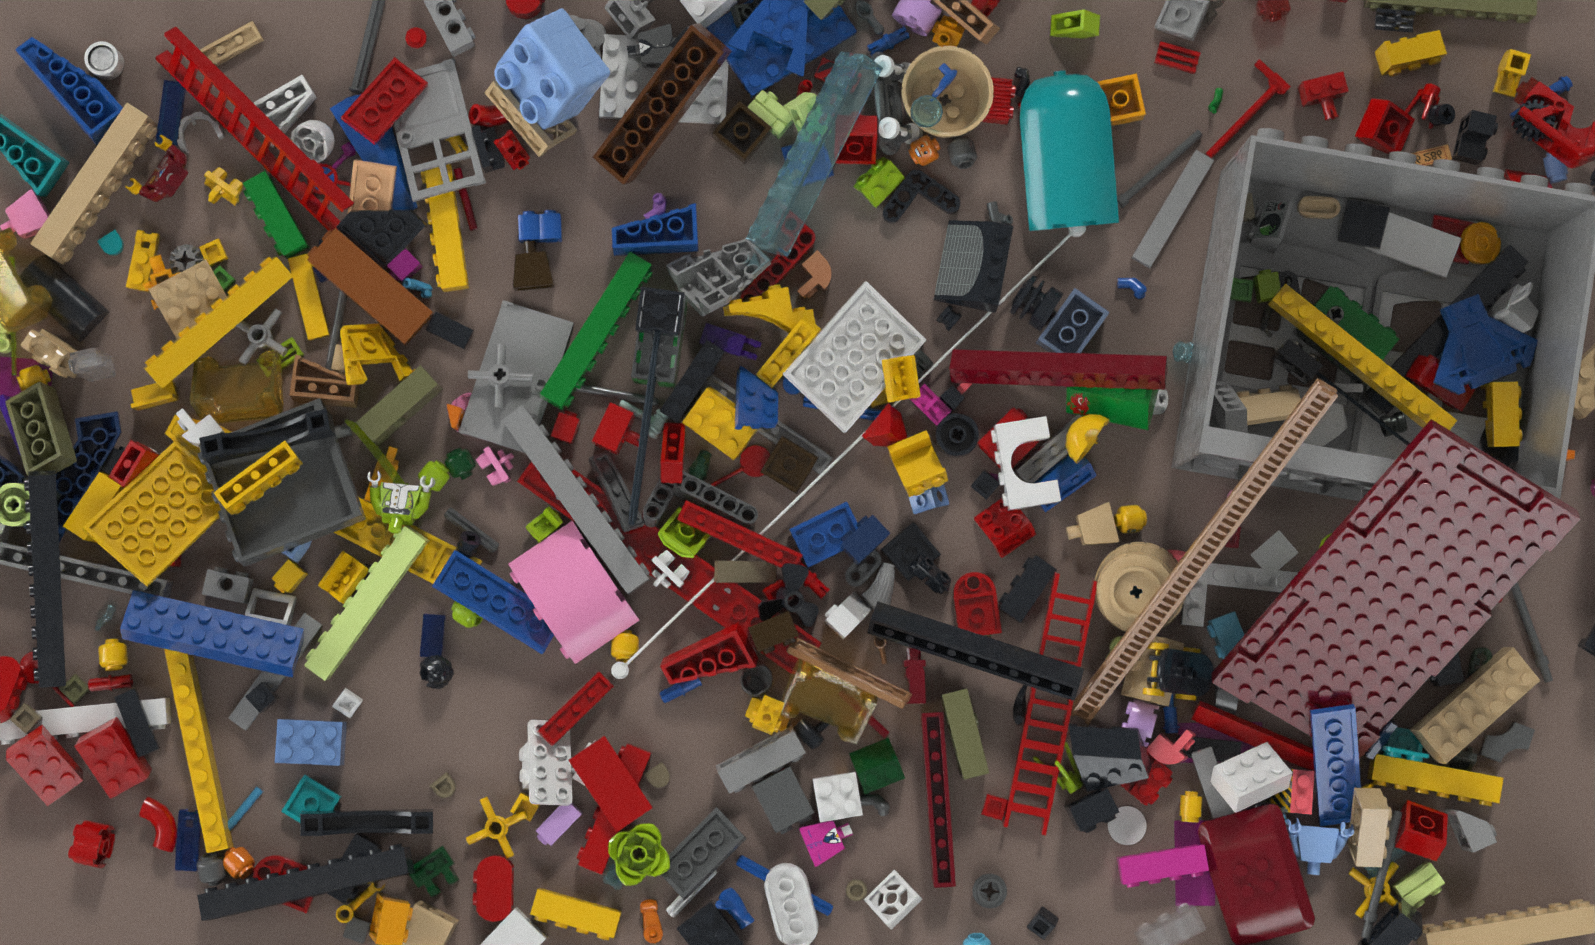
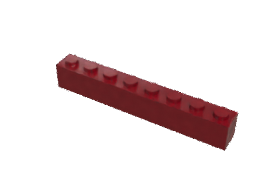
[920,712,956,888]

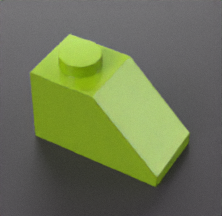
[1050,9,1100,39]

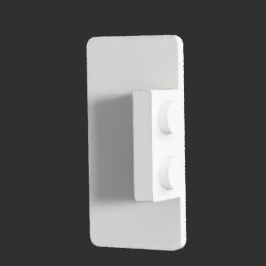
[519,720,572,806]

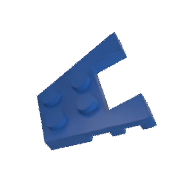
[726,0,808,77]

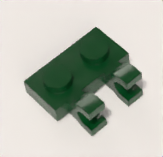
[409,845,459,897]

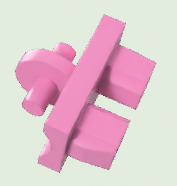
[476,446,514,486]

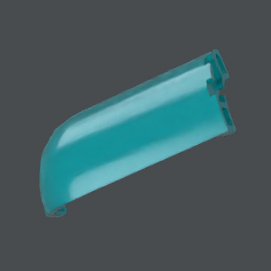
[1020,70,1119,231]

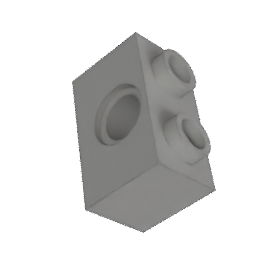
[202,566,254,604]

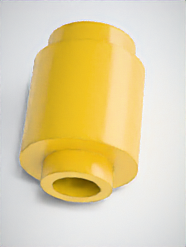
[1179,791,1202,823]

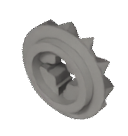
[169,244,204,273]

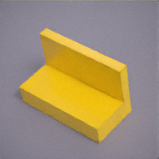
[130,379,179,411]

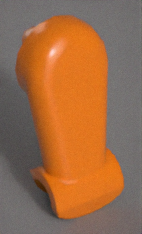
[640,899,663,943]

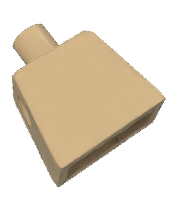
[1066,502,1119,546]

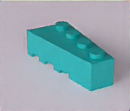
[0,114,70,197]

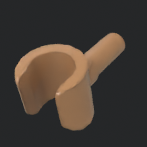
[874,636,887,664]

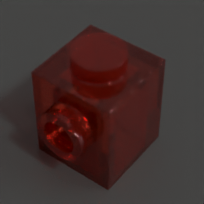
[1256,0,1291,22]

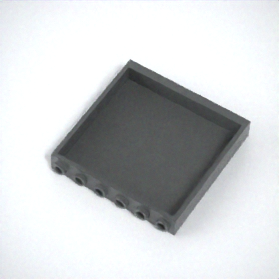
[198,398,366,567]

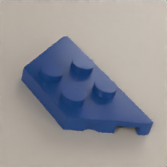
[735,366,778,430]

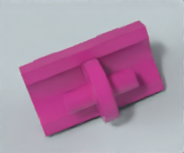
[910,384,952,426]

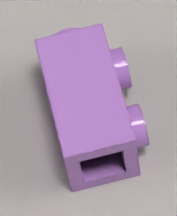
[536,803,583,846]

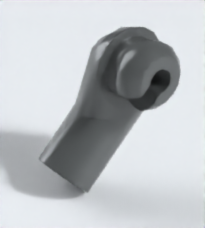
[986,201,1013,225]
[860,794,890,816]

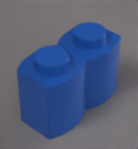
[518,210,562,243]

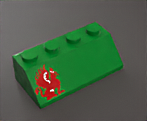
[1066,387,1159,431]

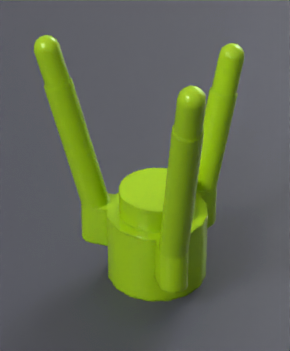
[1033,742,1083,793]

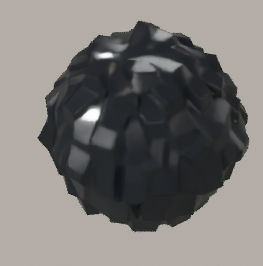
[419,655,454,690]

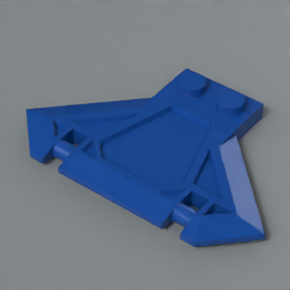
[1433,294,1538,395]

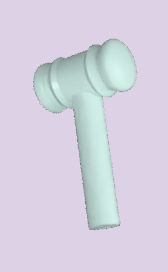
[619,400,669,439]

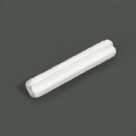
[666,870,717,918]

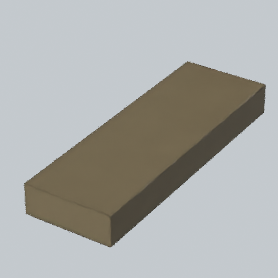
[714,560,777,583]

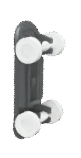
[871,52,923,155]

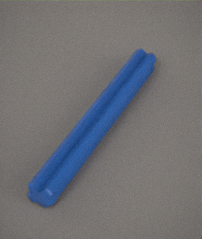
[736,855,833,916]

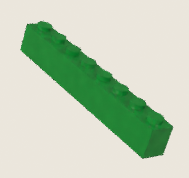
[540,252,653,411]

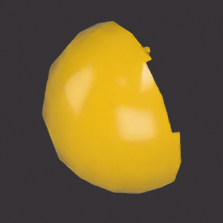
[1065,414,1110,463]

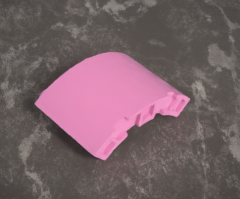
[508,521,639,664]

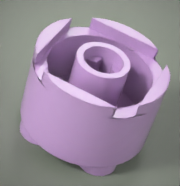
[892,0,943,37]
[1121,698,1159,747]

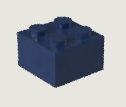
[840,514,890,565]

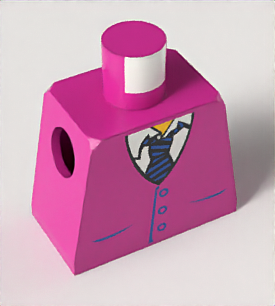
[799,820,853,867]

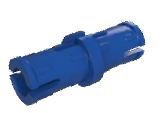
[867,26,910,56]

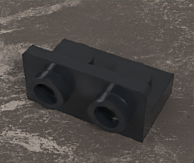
[472,125,505,173]

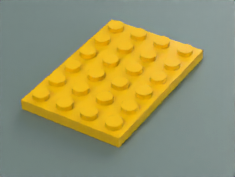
[83,440,221,587]

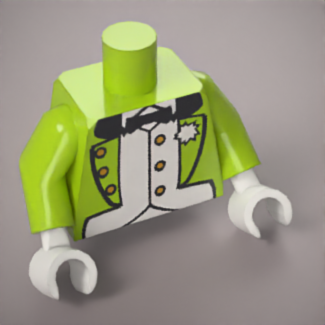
[367,471,435,534]

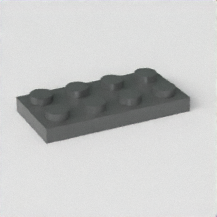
[661,807,747,900]

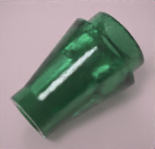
[687,450,712,481]

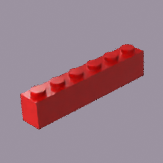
[576,743,652,875]

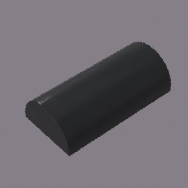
[17,255,110,343]

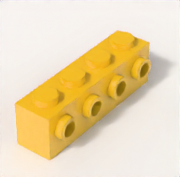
[213,441,303,515]

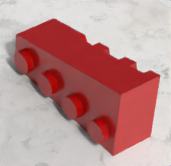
[660,622,759,685]

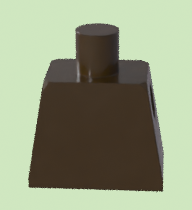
[513,241,555,291]

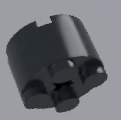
[935,413,979,458]

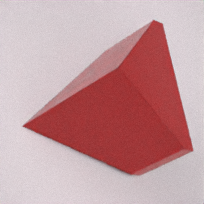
[862,403,908,447]

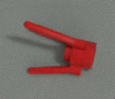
[1405,83,1441,129]

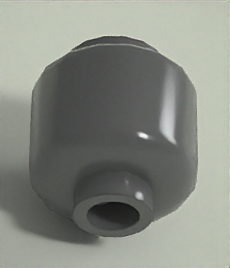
[947,136,977,169]
[197,852,227,886]

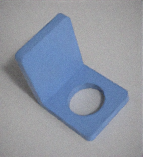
[908,484,949,514]

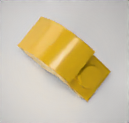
[1493,49,1531,97]

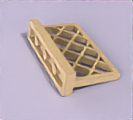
[485,80,577,157]

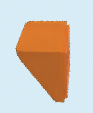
[447,404,465,431]

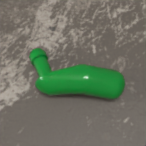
[1208,88,1223,114]

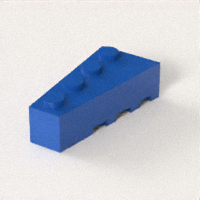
[612,203,699,256]

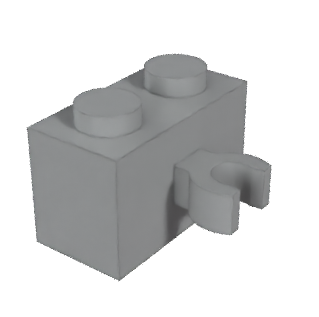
[604,0,656,40]

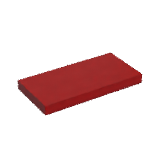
[341,57,428,145]
[568,735,653,832]

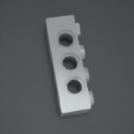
[423,0,476,57]

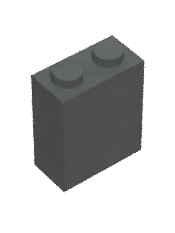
[752,766,814,834]

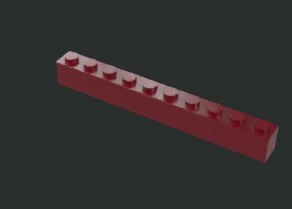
[949,349,1168,390]

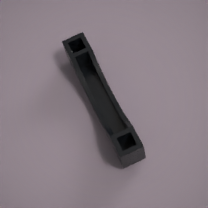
[199,409,336,464]
[300,809,433,836]

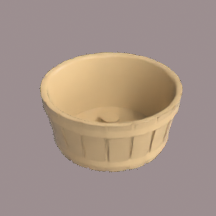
[902,46,994,138]
[1094,542,1186,632]

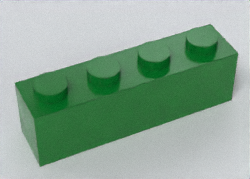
[243,171,309,259]

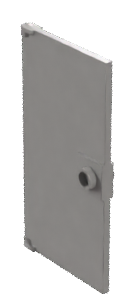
[458,300,574,453]

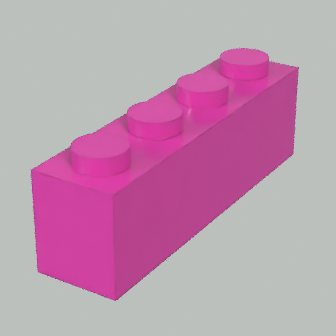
[1117,844,1209,888]

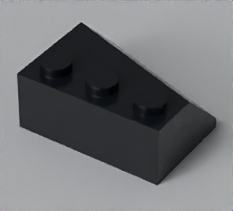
[1069,724,1152,792]

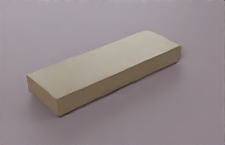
[200,21,264,66]

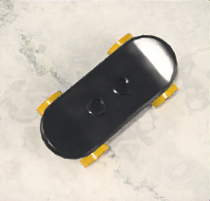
[1143,642,1214,701]

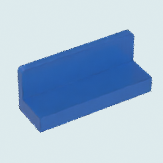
[1034,455,1097,513]

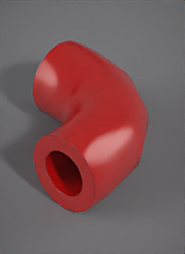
[468,104,509,127]
[139,797,178,852]

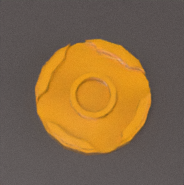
[1460,222,1501,265]

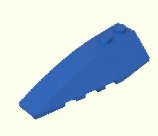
[15,37,123,146]
[330,94,418,211]

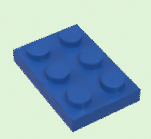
[789,501,858,568]

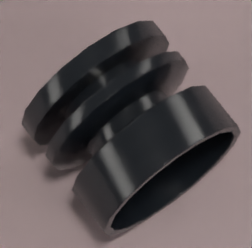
[1009,275,1064,331]

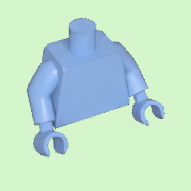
[1286,818,1354,875]

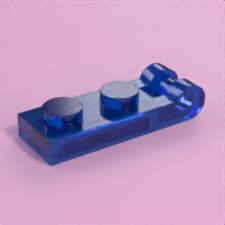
[175,809,201,871]

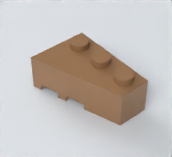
[289,354,360,408]

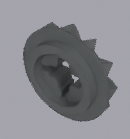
[972,873,1007,909]

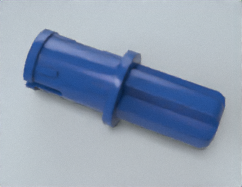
[660,678,702,703]

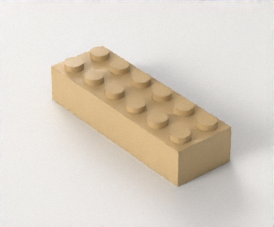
[1410,647,1540,764]

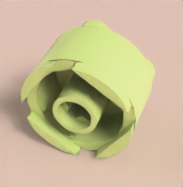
[0,483,30,526]

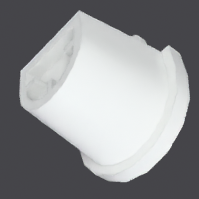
[1488,282,1539,333]

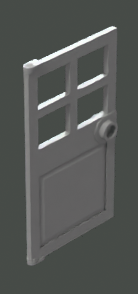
[394,58,486,202]

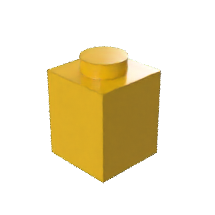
[271,559,308,594]

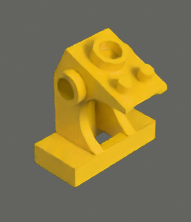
[745,695,793,735]

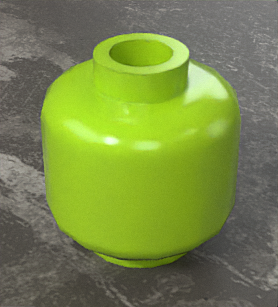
[418,460,450,492]
[451,601,483,628]

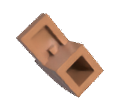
[797,250,831,300]

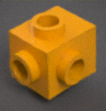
[932,15,966,47]

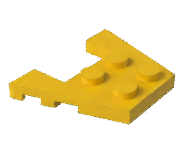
[340,323,415,385]

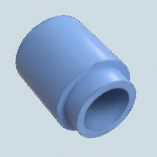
[1543,153,1568,183]

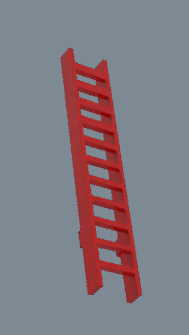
[155,26,354,231]
[1002,572,1098,836]

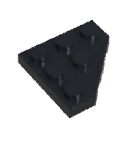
[336,209,427,270]

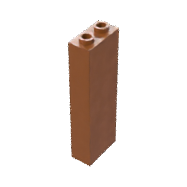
[307,228,434,346]

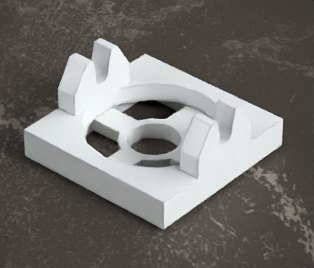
[864,870,922,930]

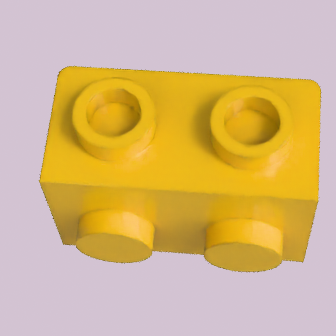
[882,355,921,402]
[318,551,369,604]

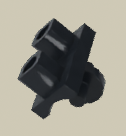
[1374,8,1416,33]

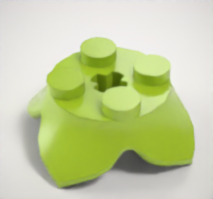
[608,823,670,886]

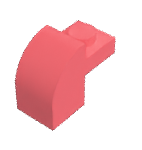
[1146,729,1196,764]

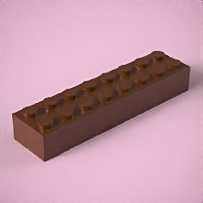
[592,23,732,185]

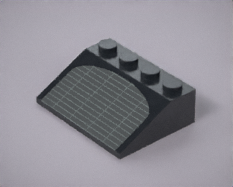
[933,220,1013,313]

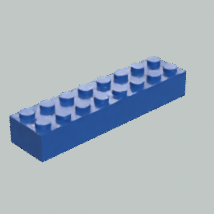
[120,590,304,678]

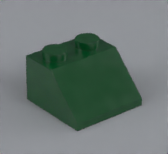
[849,737,905,794]

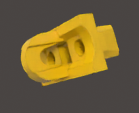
[204,167,243,205]

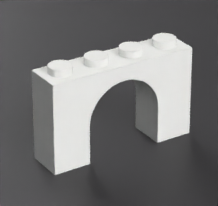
[991,416,1061,511]

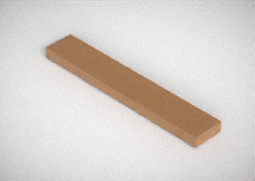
[787,638,912,709]

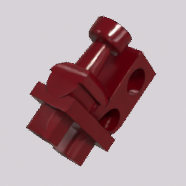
[902,648,926,704]

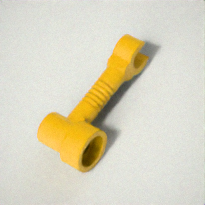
[336,883,386,923]

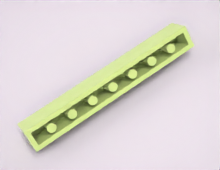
[304,526,429,681]

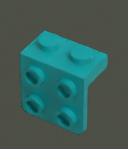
[1380,727,1430,762]

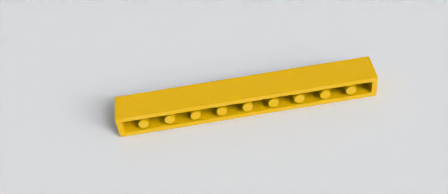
[1268,283,1458,430]
[164,649,234,853]

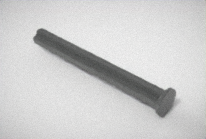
[348,0,386,94]

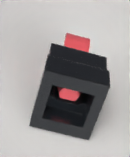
[939,383,972,414]

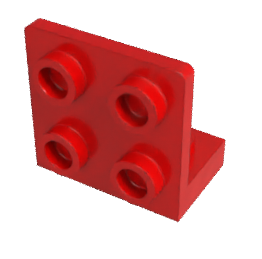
[974,498,1036,558]

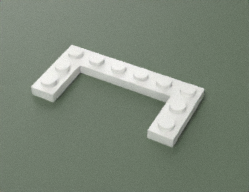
[1181,563,1298,627]

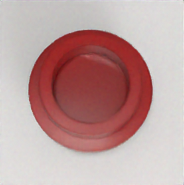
[405,27,427,49]

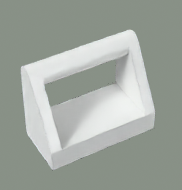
[245,588,296,626]

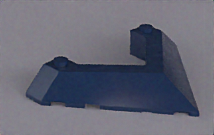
[0,411,122,542]

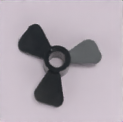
[757,563,819,627]

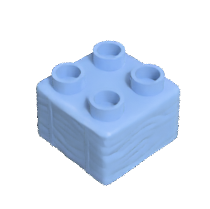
[495,8,610,130]

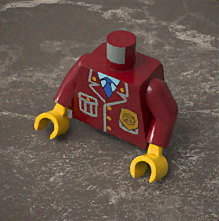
[125,135,188,202]

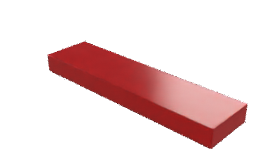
[537,671,614,746]

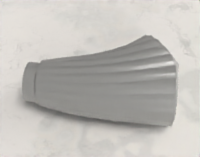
[861,563,895,609]

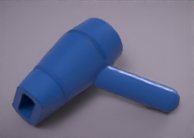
[715,888,755,930]

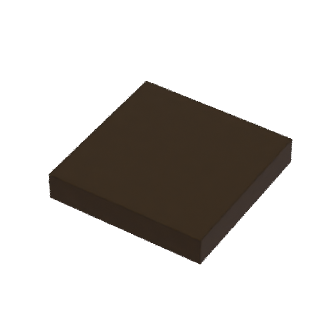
[761,435,819,494]

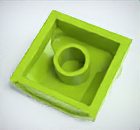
[658,506,711,558]

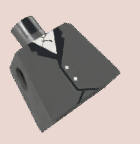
[627,24,673,68]

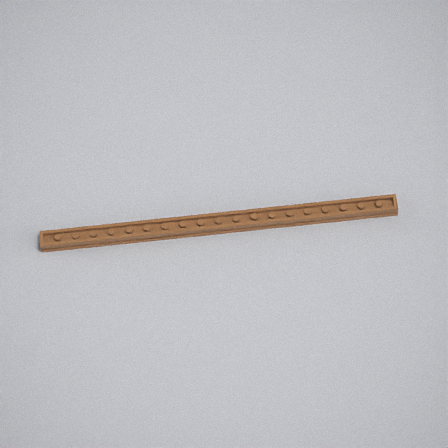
[1071,378,1338,724]

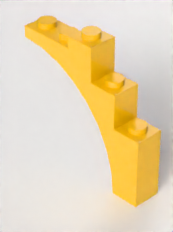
[723,284,821,347]

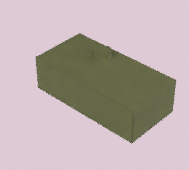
[356,365,443,446]
[5,382,77,475]
[939,688,989,780]

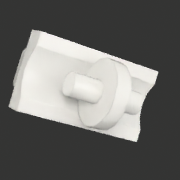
[651,550,690,589]

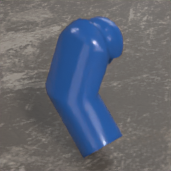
[1117,278,1147,299]

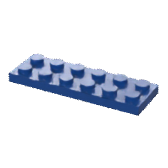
[432,550,554,654]
[1310,704,1361,827]

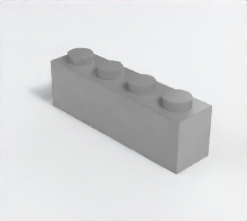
[1211,381,1248,433]
[716,726,806,794]

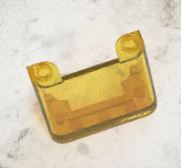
[0,227,53,332]
[190,351,284,423]
[780,658,878,744]

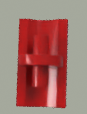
[493,130,530,171]

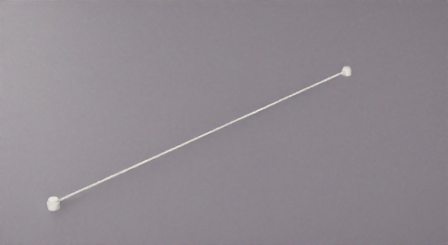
[611,226,1086,679]

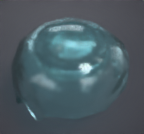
[910,95,943,128]

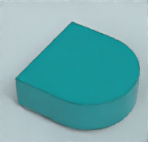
[97,230,124,256]

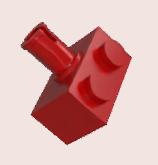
[1297,71,1349,121]

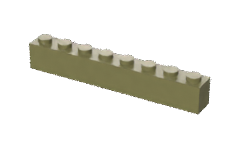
[1364,0,1537,23]

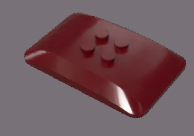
[1198,803,1315,945]

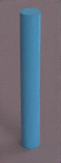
[228,786,263,831]

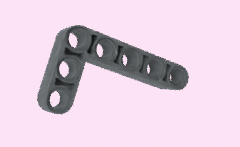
[642,471,758,530]

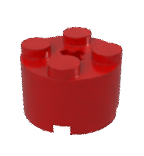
[68,820,115,868]

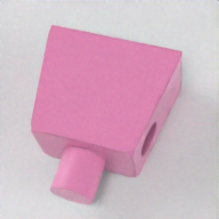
[0,189,50,239]

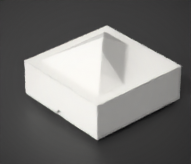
[332,688,363,718]

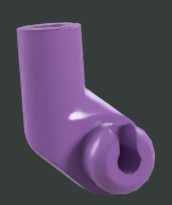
[644,193,667,219]

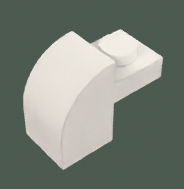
[176,408,225,447]

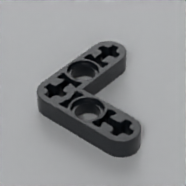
[882,170,960,224]

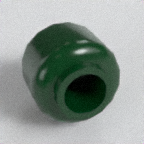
[444,447,476,480]

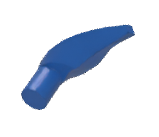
[929,63,957,102]

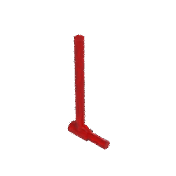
[1205,59,1291,159]

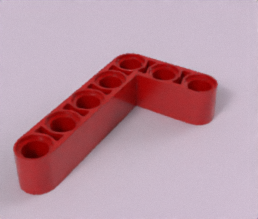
[740,200,815,302]

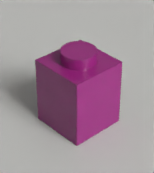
[387,248,423,282]

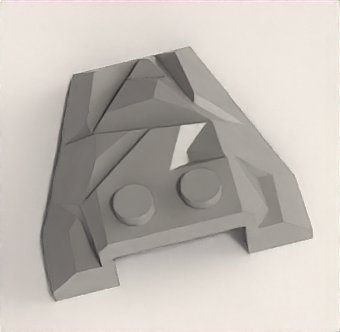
[666,239,771,317]

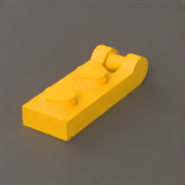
[126,230,160,292]

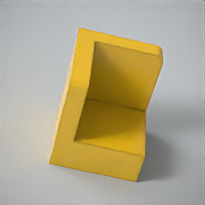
[510,792,540,822]

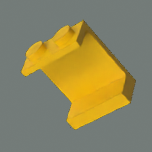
[887,430,948,497]

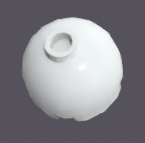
[291,120,335,163]

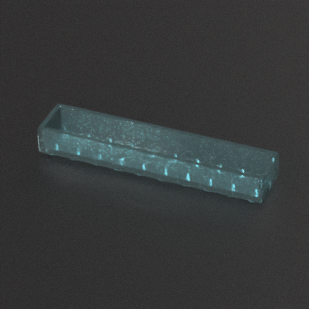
[746,51,883,257]

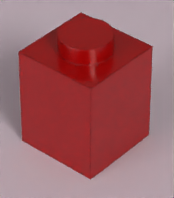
[551,410,581,445]

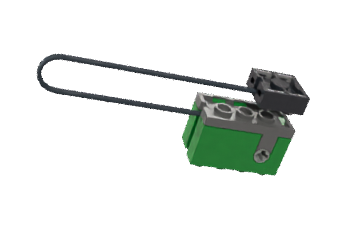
[1271,286,1410,446]
[628,287,688,526]

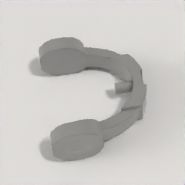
[177,112,225,155]

